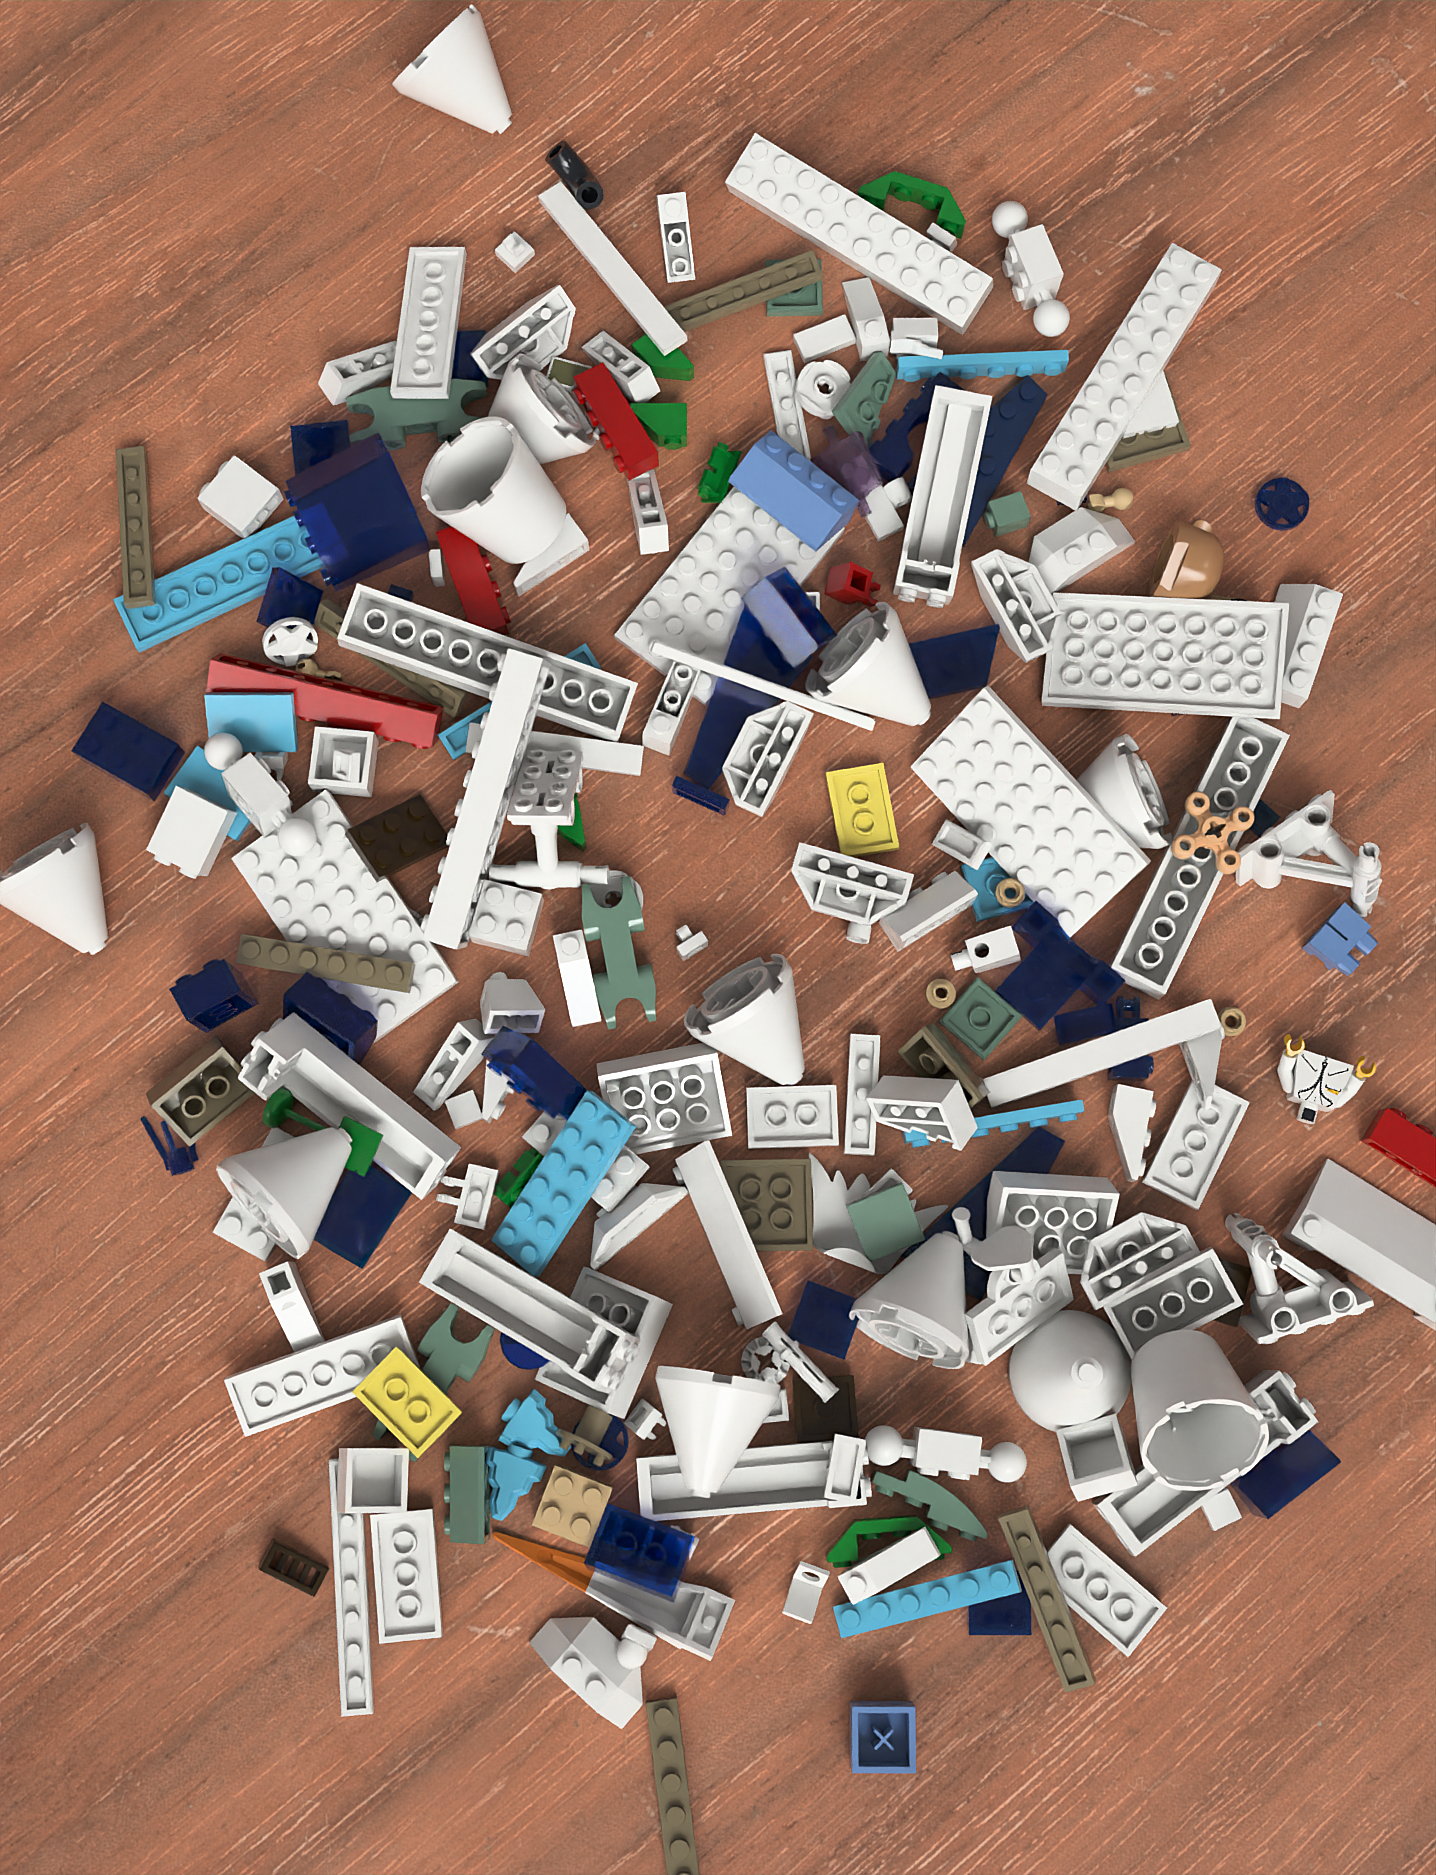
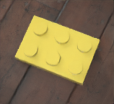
[825,763,899,857]
[352,1346,463,1458]

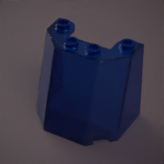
[284,432,430,592]

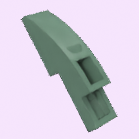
[870,1469,988,1542]

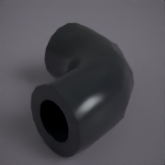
[545,141,604,209]

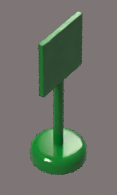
[262,1087,384,1177]

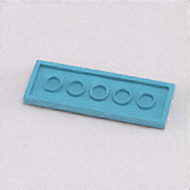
[491,1090,636,1277]

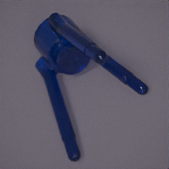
[141,1116,199,1176]

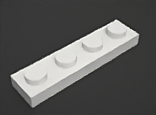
[844,1034,880,1156]

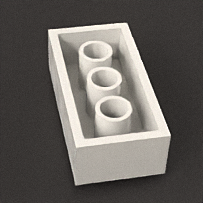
[1103,1246,1243,1360]

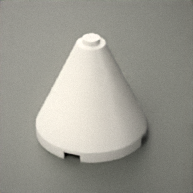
[392,4,512,134]
[488,353,596,464]
[805,602,931,726]
[1077,734,1172,849]
[0,823,108,955]
[684,954,805,1086]
[216,1127,352,1259]
[849,1231,969,1369]
[1008,1310,1131,1432]
[655,1366,781,1498]

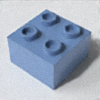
[849,1701,916,1773]

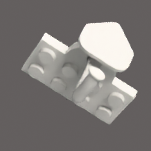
[952,1207,1074,1366]

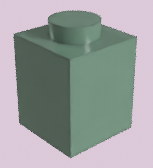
[983,491,1031,537]

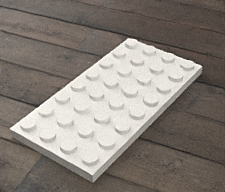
[614,487,845,706]
[1041,593,1289,719]
[911,686,1151,939]
[231,790,459,1051]

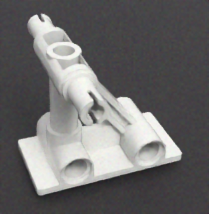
[489,749,610,889]
[1236,790,1382,917]
[1225,1213,1374,1344]

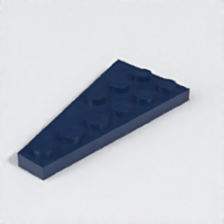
[907,375,1048,547]

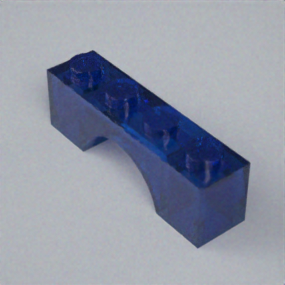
[868,372,965,482]
[1012,901,1126,1007]

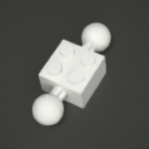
[992,201,1070,337]
[204,732,316,856]
[865,1425,1027,1482]

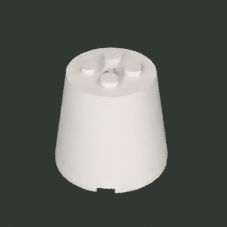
[421,417,567,564]
[1131,1330,1269,1491]

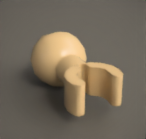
[1087,488,1134,513]
[295,659,342,681]

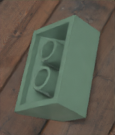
[444,1444,490,1544]

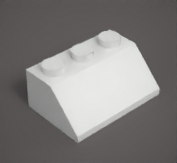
[879,871,978,952]

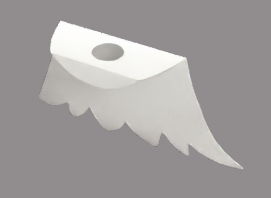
[809,1153,948,1274]

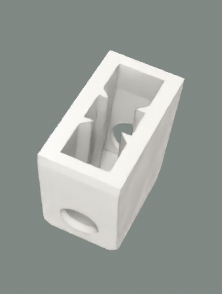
[951,926,1021,973]
[480,972,545,1034]

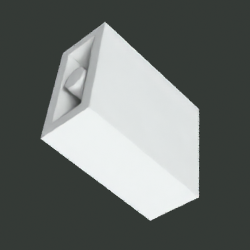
[146,786,237,879]

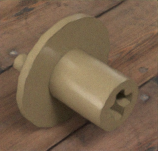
[556,1405,613,1467]

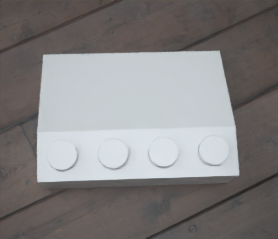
[596,1042,732,1154]
[986,1171,1120,1274]
[535,1266,673,1419]

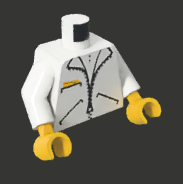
[1277,1034,1376,1124]

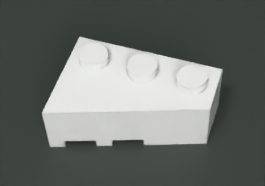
[866,1075,978,1151]

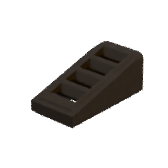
[258,1538,330,1597]

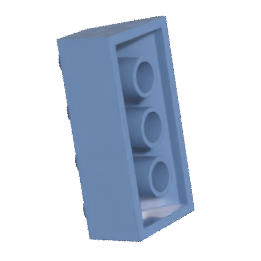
[728,430,859,552]

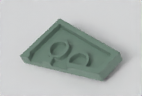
[831,351,897,454]

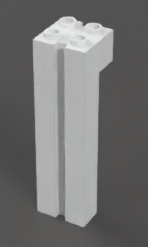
[893,385,992,608]
[238,1012,461,1200]
[419,1229,641,1394]
[1092,1370,1318,1557]
[636,1440,872,1522]

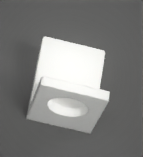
[782,1561,830,1624]

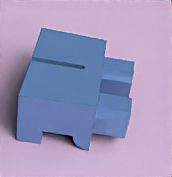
[1302,902,1378,976]

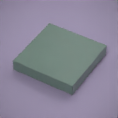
[765,259,823,317]
[938,977,1023,1061]
[846,1182,925,1262]

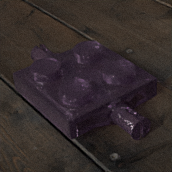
[810,425,884,517]

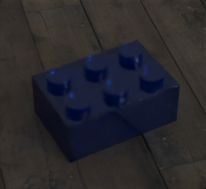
[71,702,185,802]
[170,959,259,1033]
[481,1026,587,1121]

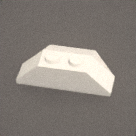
[470,285,576,380]
[1028,507,1135,595]
[971,549,1062,663]
[722,701,814,817]
[791,842,914,926]
[590,1183,689,1271]
[1080,1212,1200,1310]
[529,1617,643,1729]

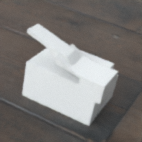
[890,318,943,360]

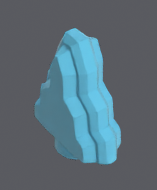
[498,1389,571,1457]
[485,1444,547,1521]

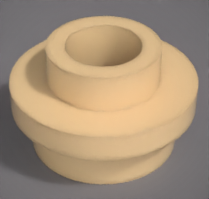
[995,878,1025,908]
[926,979,956,1009]
[1217,1007,1246,1037]

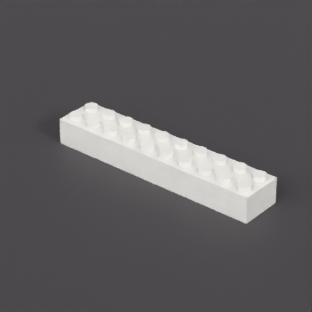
[725,133,993,335]
[1027,243,1222,511]
[337,583,638,742]
[421,648,551,950]
[1105,716,1290,1000]

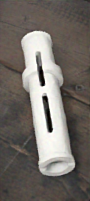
[762,1321,839,1403]

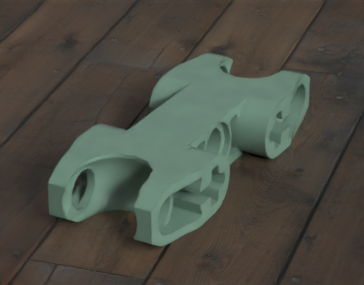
[346,379,487,452]
[581,876,656,1029]
[372,1303,496,1462]

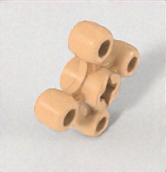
[1171,791,1255,874]

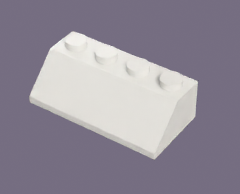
[1274,584,1343,708]

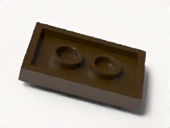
[345,794,449,882]

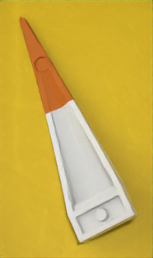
[492,1532,735,1661]

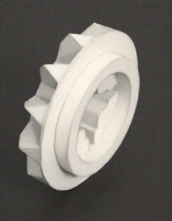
[741,1337,790,1384]

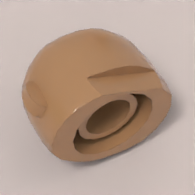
[1148,518,1225,599]

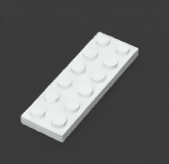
[390,247,467,399]
[224,1314,421,1437]

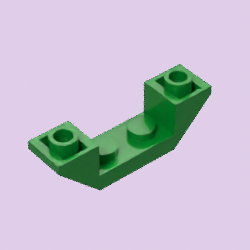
[857,171,966,239]
[825,1515,952,1568]

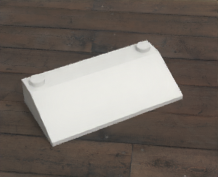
[672,1140,783,1330]
[1282,1158,1436,1331]

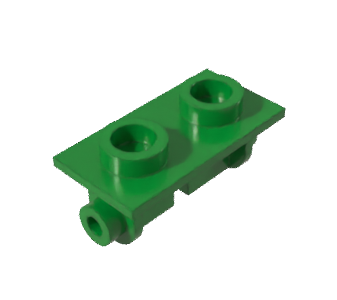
[697,442,742,503]
[493,1147,544,1208]

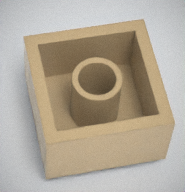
[532,1464,614,1548]

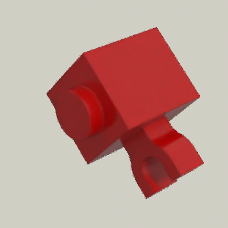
[824,562,881,607]

